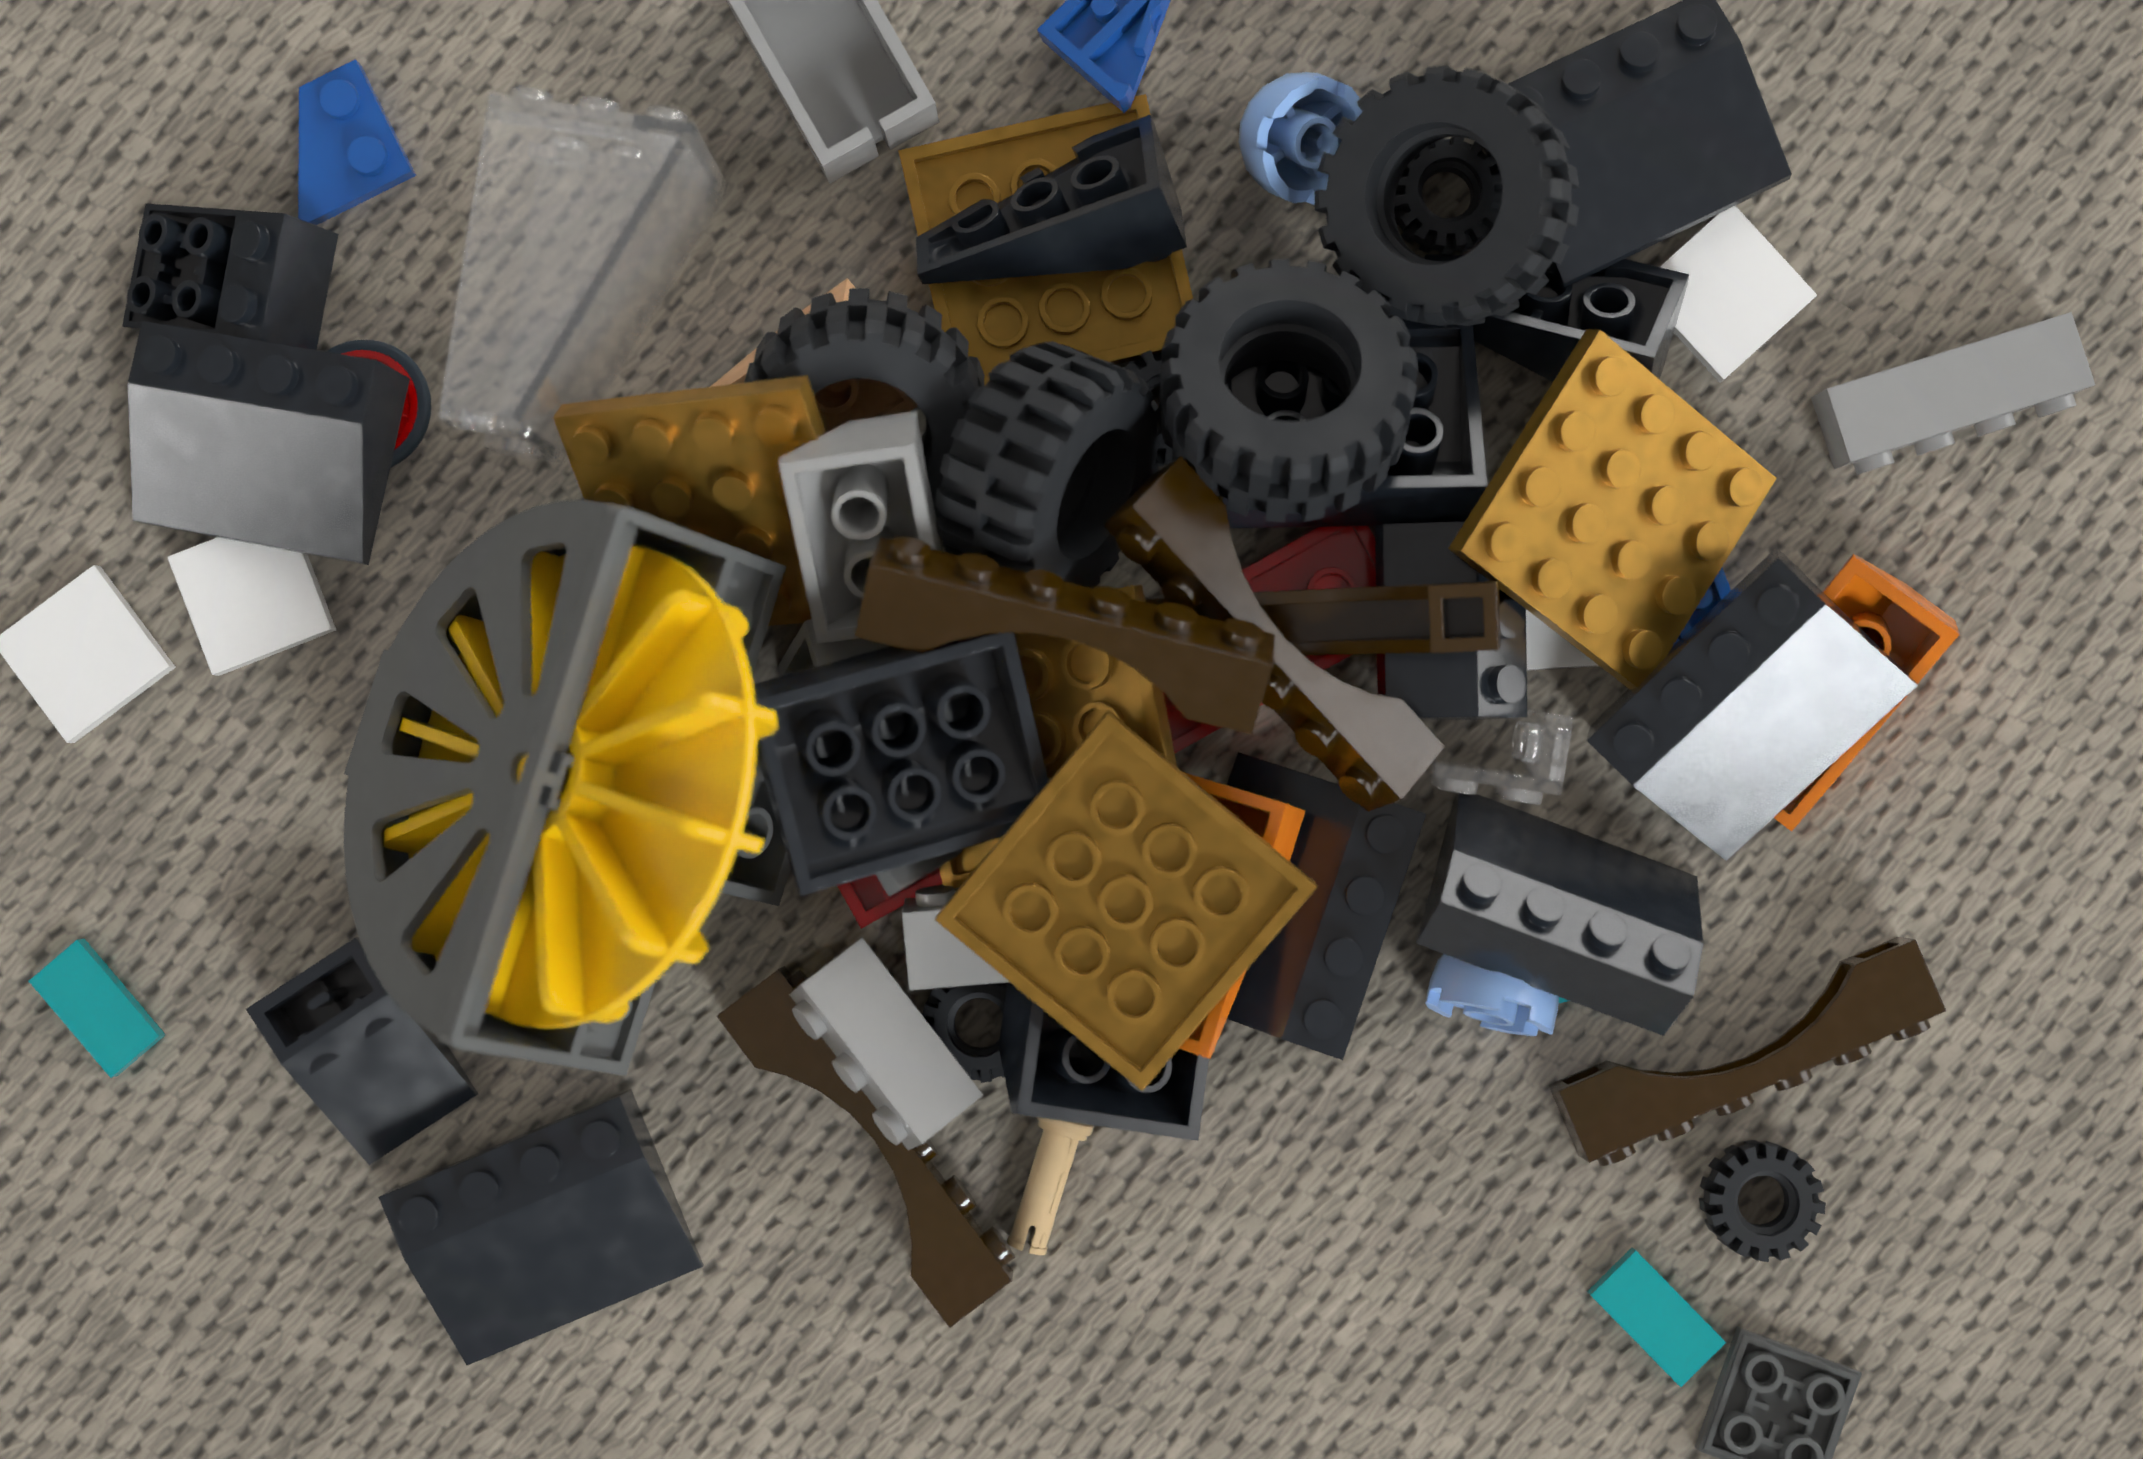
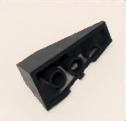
[916,115,1187,284]
[1424,254,1689,382]

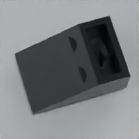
[122,203,338,350]
[246,937,478,1165]

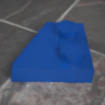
[1037,0,1171,113]
[298,59,416,226]

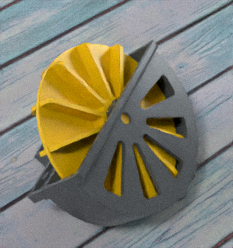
[344,500,791,1076]

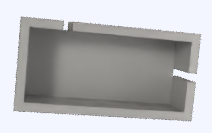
[726,0,939,184]

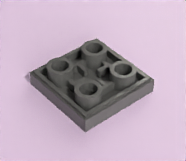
[1695,1326,1862,1459]

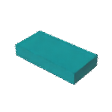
[29,938,166,1078]
[1587,1247,1726,1387]

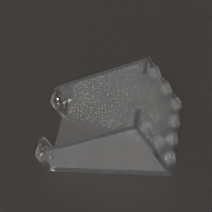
[438,87,728,464]

